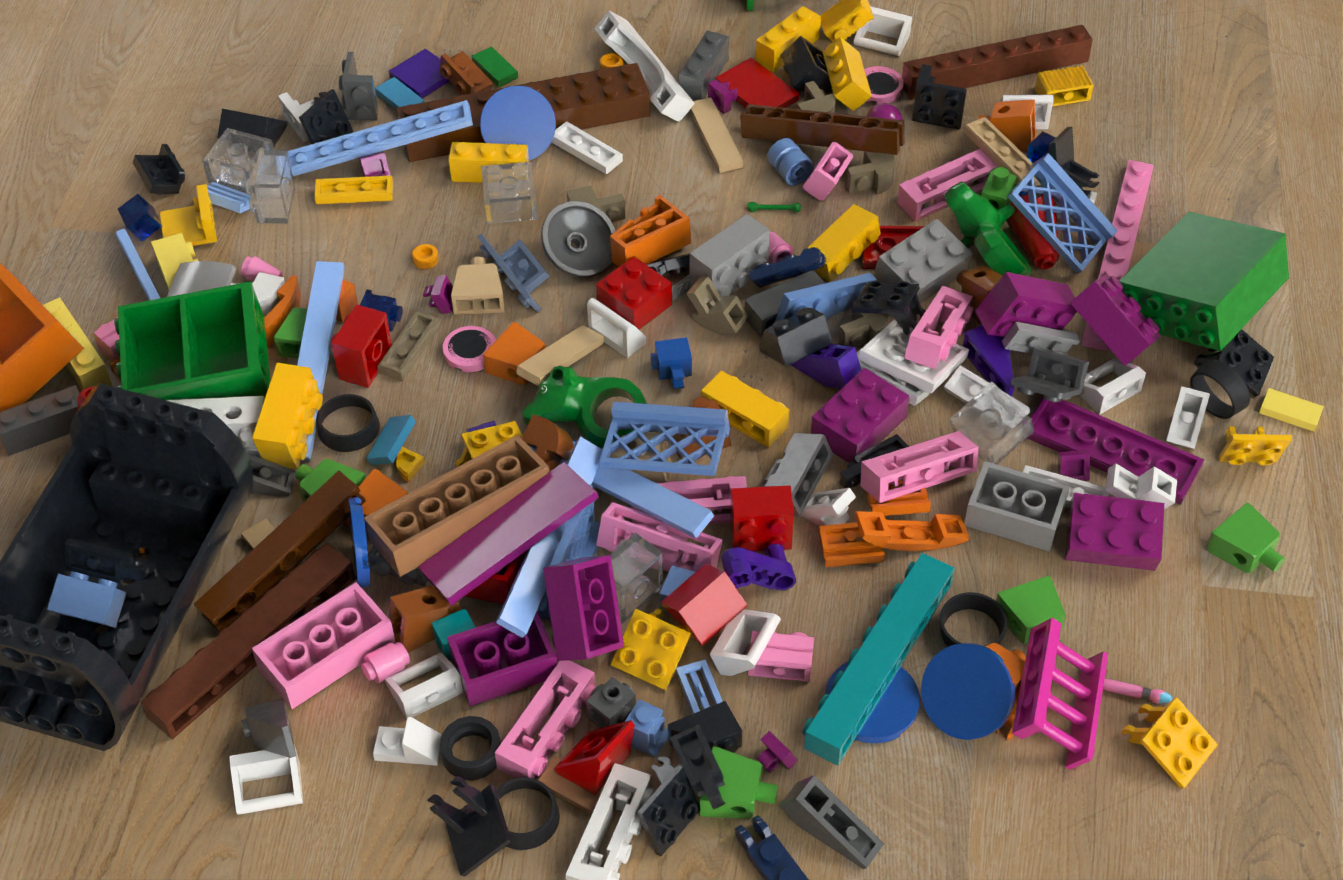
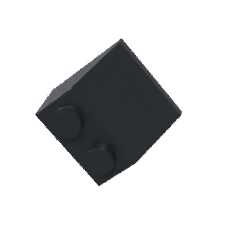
[780,36,833,93]
[217,108,288,152]
[759,308,832,366]

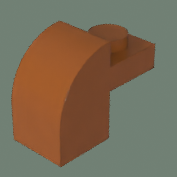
[522,414,574,472]

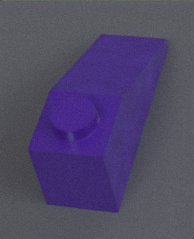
[963,325,1014,397]
[790,344,861,390]

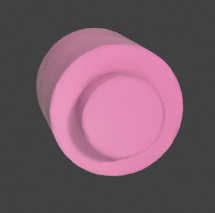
[361,642,410,683]

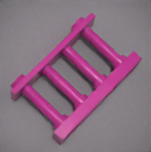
[1012,618,1108,769]

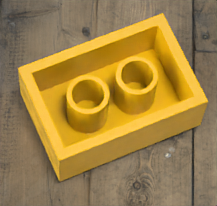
[252,363,323,470]

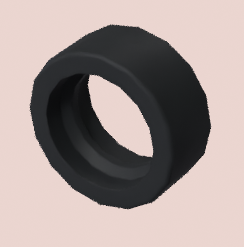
[440,716,501,781]

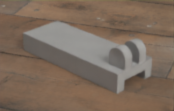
[1002,322,1080,356]

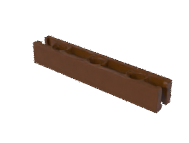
[740,104,905,155]
[194,471,366,632]

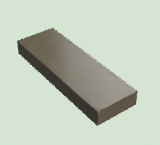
[377,311,440,381]

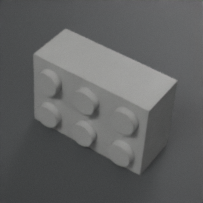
[690,214,770,297]
[874,219,973,303]
[965,461,1070,552]

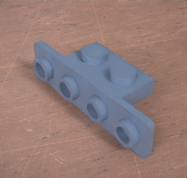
[477,234,550,312]

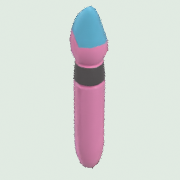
[1103,679,1173,704]

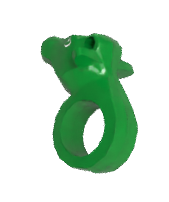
[944,181,1032,276]
[522,366,648,448]

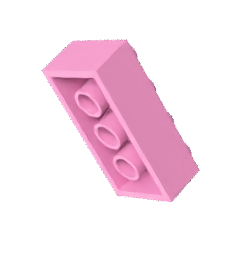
[252,582,395,709]

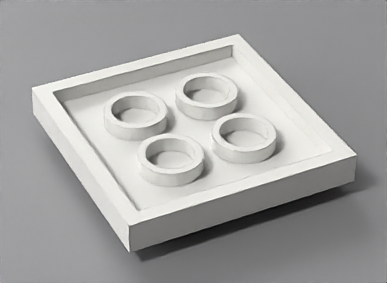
[858,319,969,394]

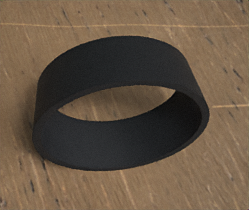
[1190,359,1250,419]
[318,394,380,452]
[940,592,1008,647]
[496,777,560,850]

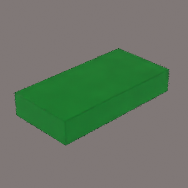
[472,46,518,87]

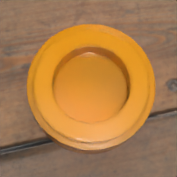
[600,53,624,69]
[412,244,439,269]

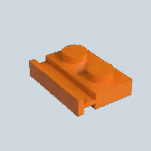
[865,480,931,516]
[818,522,885,567]

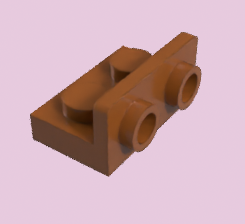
[439,51,493,95]

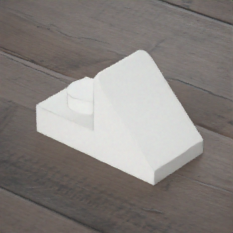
[278,92,315,142]
[1166,387,1210,449]
[801,488,856,527]
[373,717,442,766]

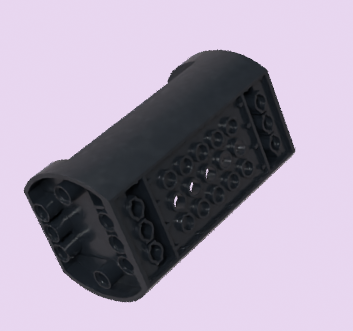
[0,383,253,751]

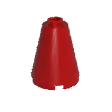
[1006,194,1059,269]

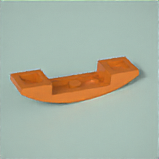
[264,275,301,348]
[854,511,970,551]

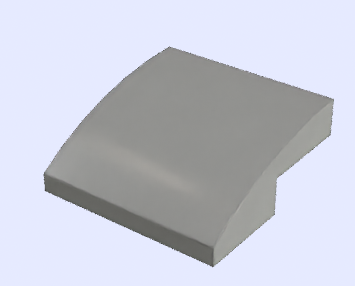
[167,261,236,297]

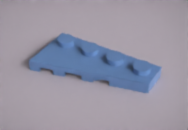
[775,273,877,322]

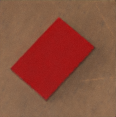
[715,57,800,108]
[862,226,925,269]

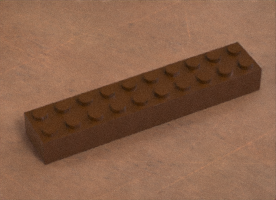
[397,63,650,162]

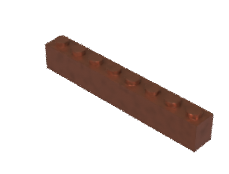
[902,25,1093,100]
[141,543,356,740]

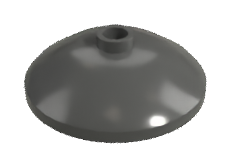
[541,201,616,277]

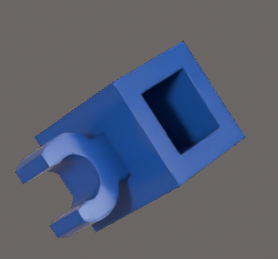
[650,337,692,390]

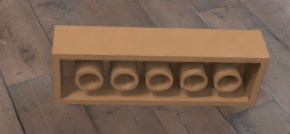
[364,435,550,577]

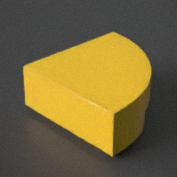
[396,446,425,482]

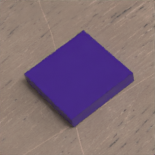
[389,48,450,99]

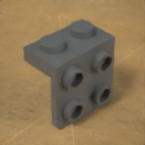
[339,52,378,120]
[1011,348,1089,402]

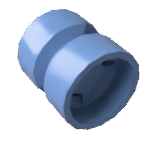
[767,138,813,186]

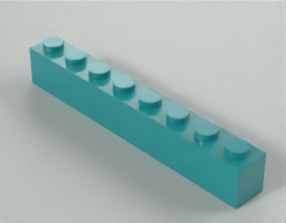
[802,553,955,766]

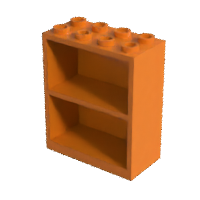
[0,263,84,412]

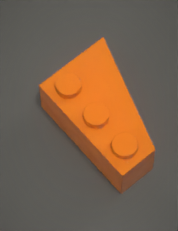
[610,194,691,267]

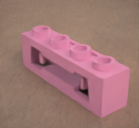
[897,149,999,221]
[904,286,974,369]
[861,431,979,503]
[630,476,747,525]
[596,502,723,572]
[495,660,596,779]

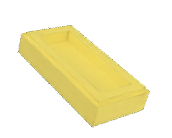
[1259,388,1324,432]

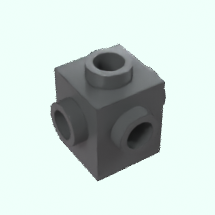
[586,677,636,728]

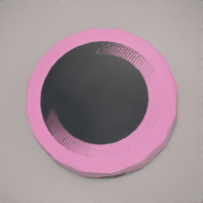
[864,66,904,104]
[442,326,496,373]

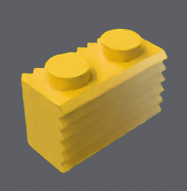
[820,0,874,42]
[1035,65,1094,106]

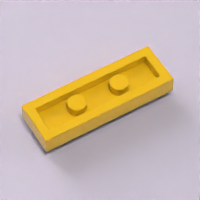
[315,175,393,204]

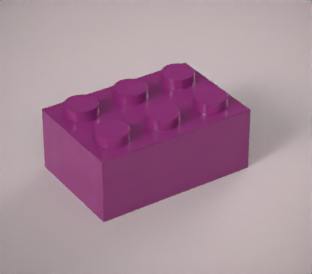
[975,272,1077,337]
[1070,274,1161,366]
[811,368,909,463]
[1065,493,1165,571]
[543,555,624,661]
[447,611,557,707]

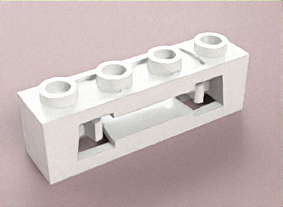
[565,763,655,880]

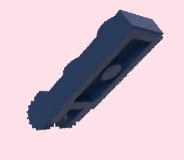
[749,247,827,288]
[734,815,809,880]

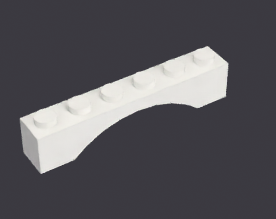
[594,10,695,122]

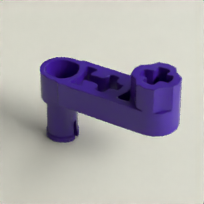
[721,544,796,591]

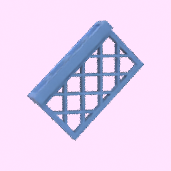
[1007,153,1118,274]
[599,402,730,476]
[538,484,600,620]

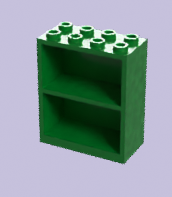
[1119,212,1289,351]
[114,281,271,400]

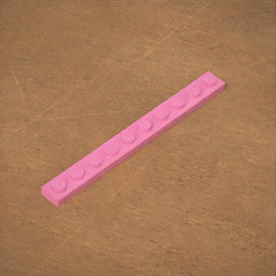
[1081,160,1154,352]

